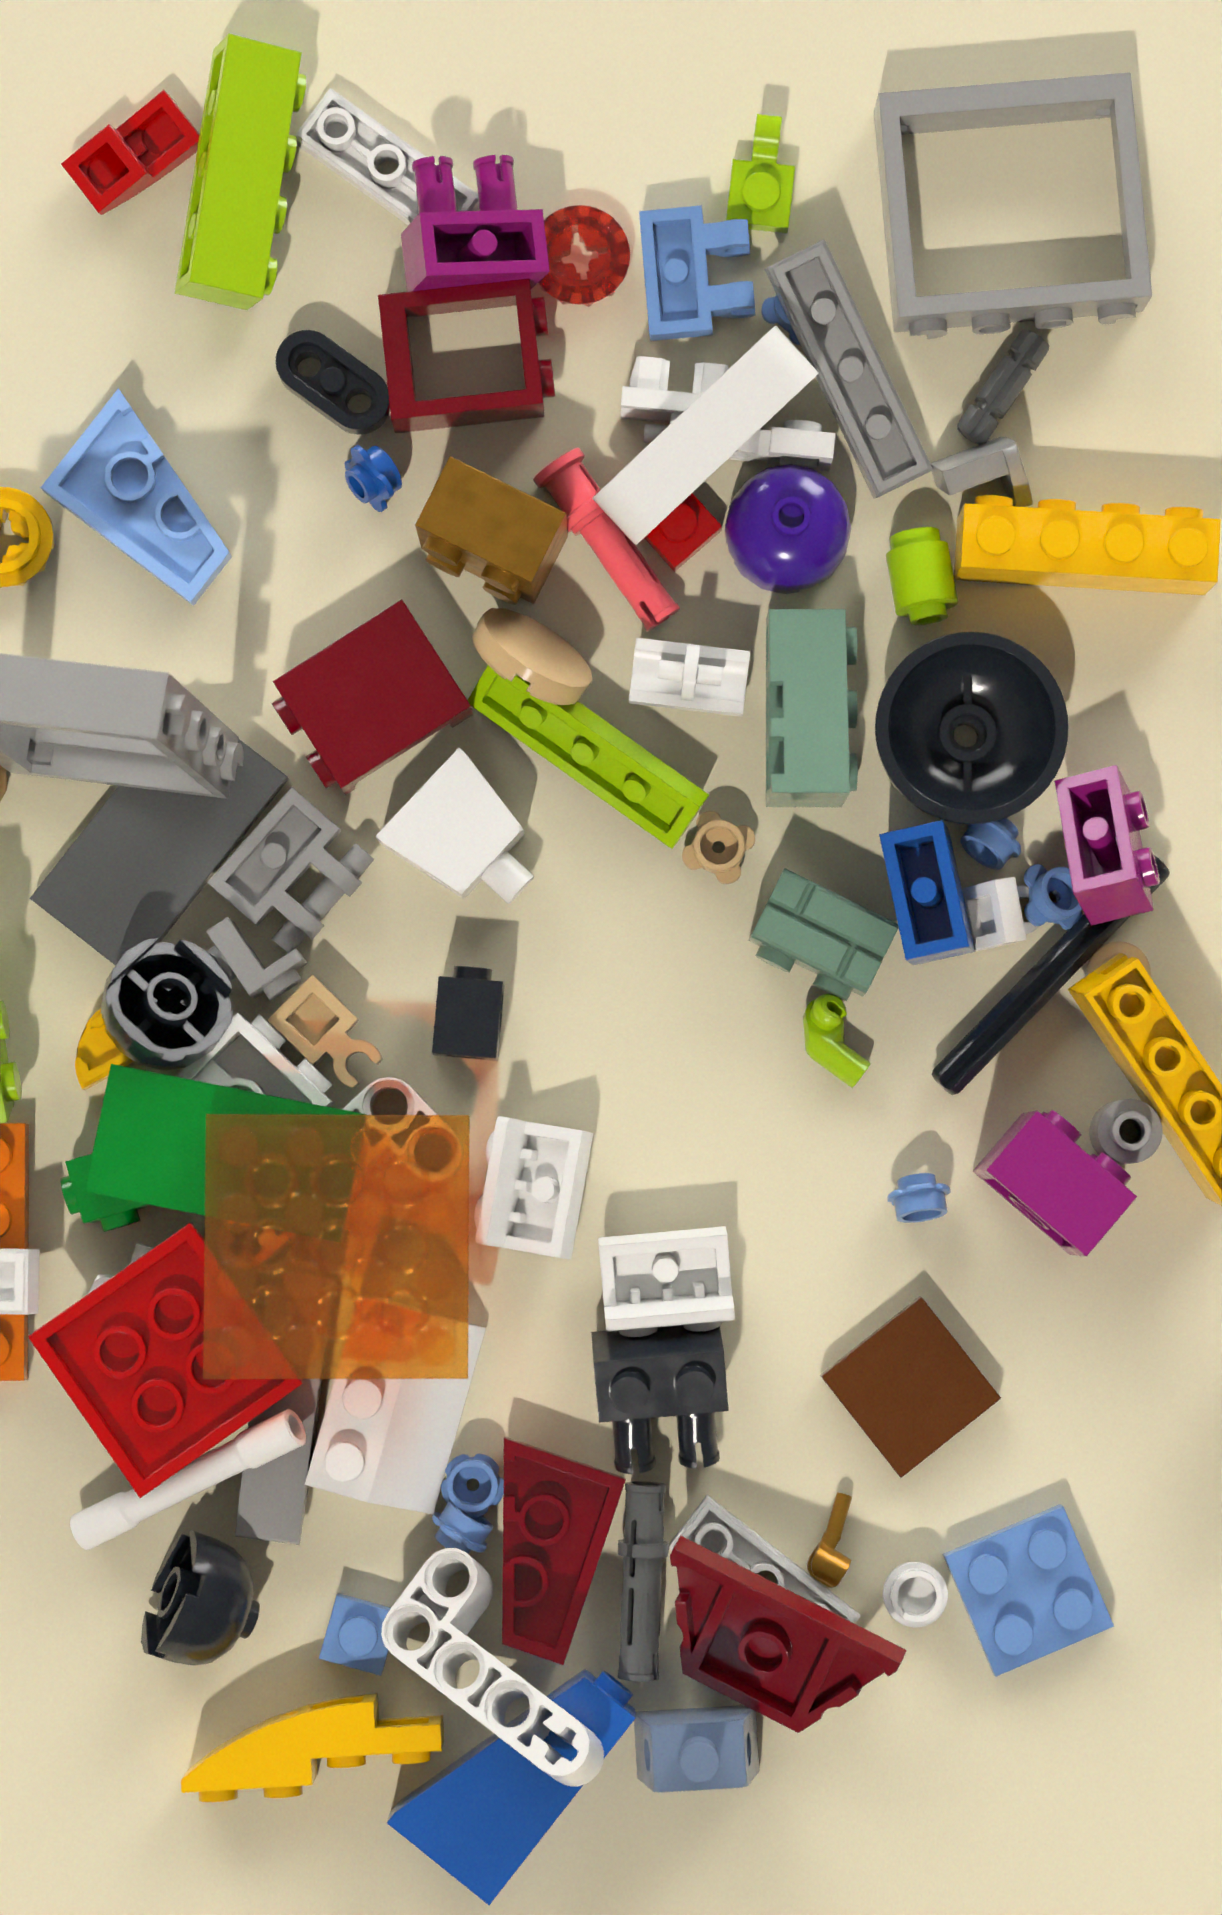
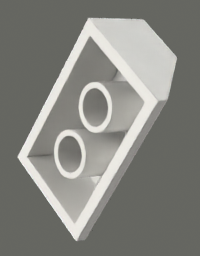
[305,1293,486,1514]

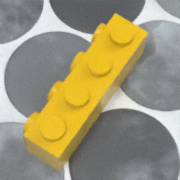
[954,495,1221,595]

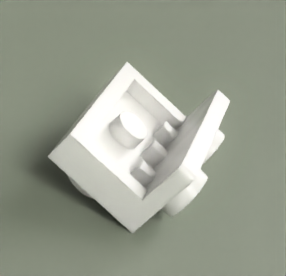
[474,1116,593,1260]
[598,1226,735,1337]

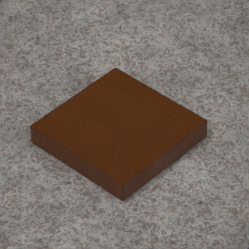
[820,1296,1001,1478]

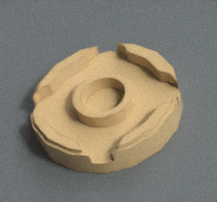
[473,608,592,705]

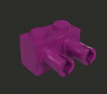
[401,155,550,292]

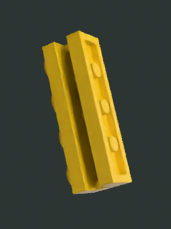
[1068,953,1222,1206]

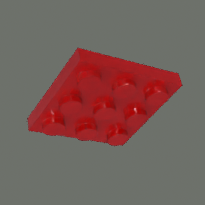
[27,1222,304,1498]

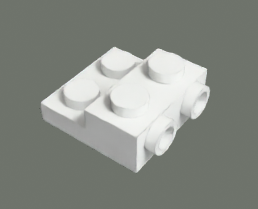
[176,1013,334,1107]

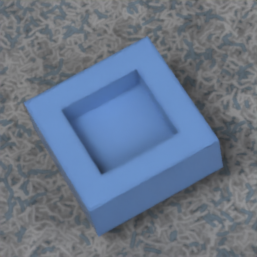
[319,1593,391,1676]

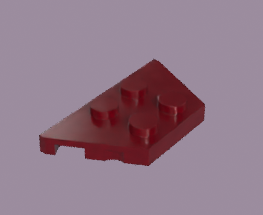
[670,1536,907,1733]

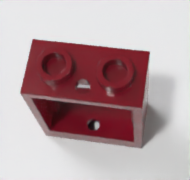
[378,278,555,433]

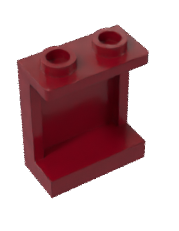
[271,599,473,795]

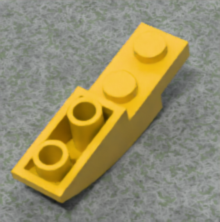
[181,1693,445,1802]

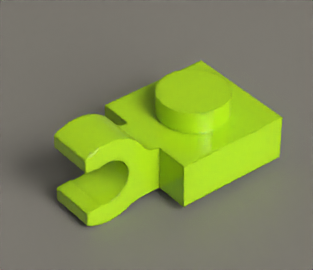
[726,114,795,234]

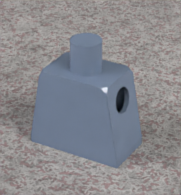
[634,1705,759,1792]

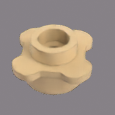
[682,811,755,884]

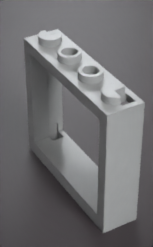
[874,72,1152,339]
[0,654,244,799]

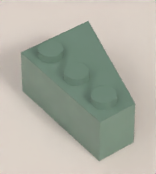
[766,609,858,807]

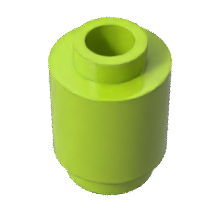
[886,527,958,625]

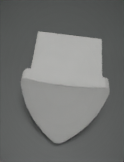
[930,437,1033,507]

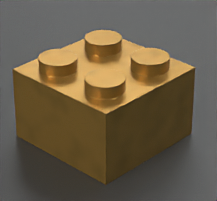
[415,456,568,605]

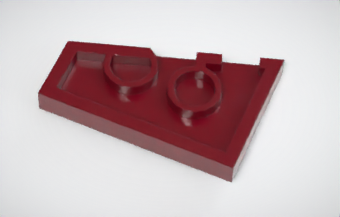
[502,1436,626,1665]

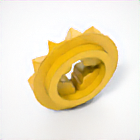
[0,487,55,588]

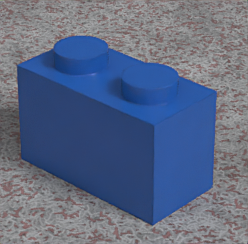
[879,820,975,965]

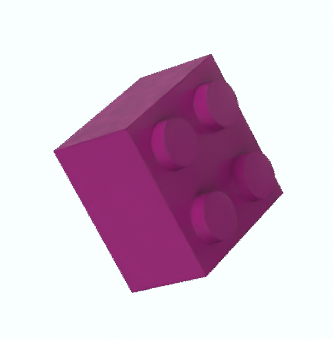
[973,1110,1138,1257]

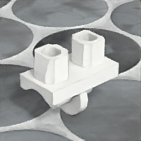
[621,356,729,443]
[629,638,750,717]

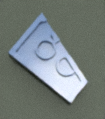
[40,388,232,606]

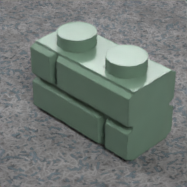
[749,868,899,1001]

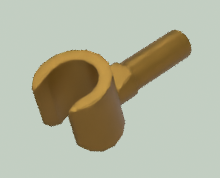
[807,1492,852,1588]

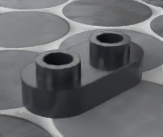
[275,330,390,435]

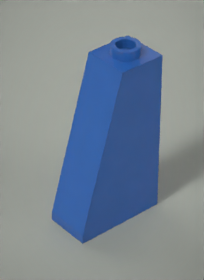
[387,1669,636,1905]

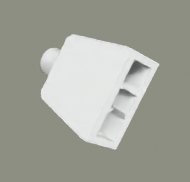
[376,748,534,904]

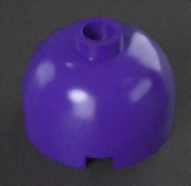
[724,464,851,594]

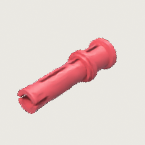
[533,448,680,632]

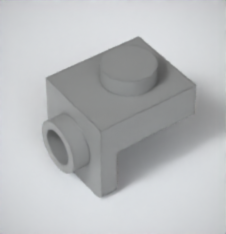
[206,917,307,1000]

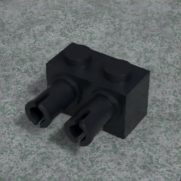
[591,1325,729,1474]

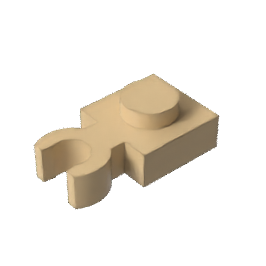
[268,974,383,1089]

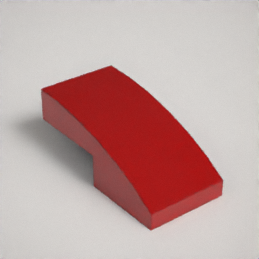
[61,90,200,215]

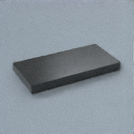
[29,739,289,966]

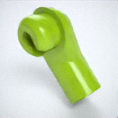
[803,994,871,1088]

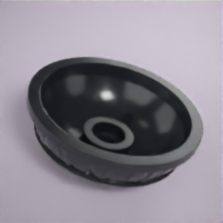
[875,632,1069,824]

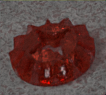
[538,205,630,307]

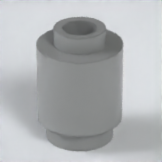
[1089,1099,1163,1164]

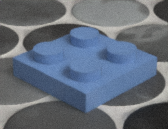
[943,1504,1114,1677]

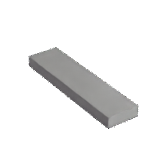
[765,240,933,498]

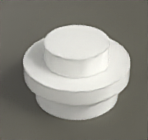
[883,1562,948,1628]

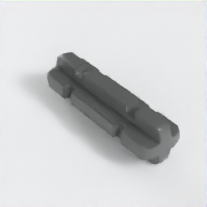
[957,329,1049,445]

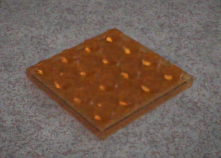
[203,1114,469,1379]

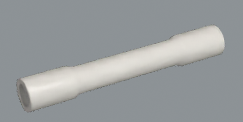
[70,1409,306,1550]

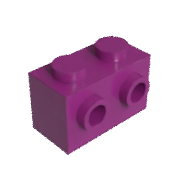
[1055,765,1160,925]

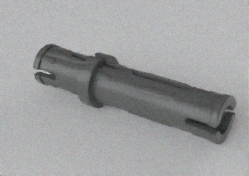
[618,1481,669,1682]

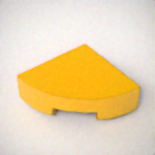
[75,1008,136,1090]

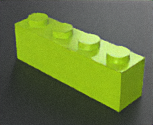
[174,34,306,310]

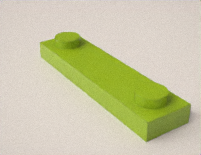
[468,665,709,849]

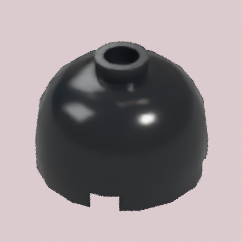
[101,938,233,1071]
[141,1530,260,1666]

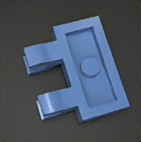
[639,205,756,341]

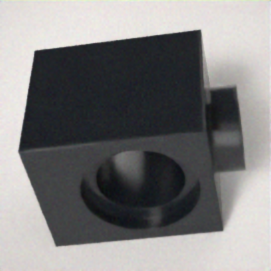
[432,966,505,1061]

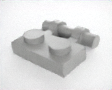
[207,787,374,953]

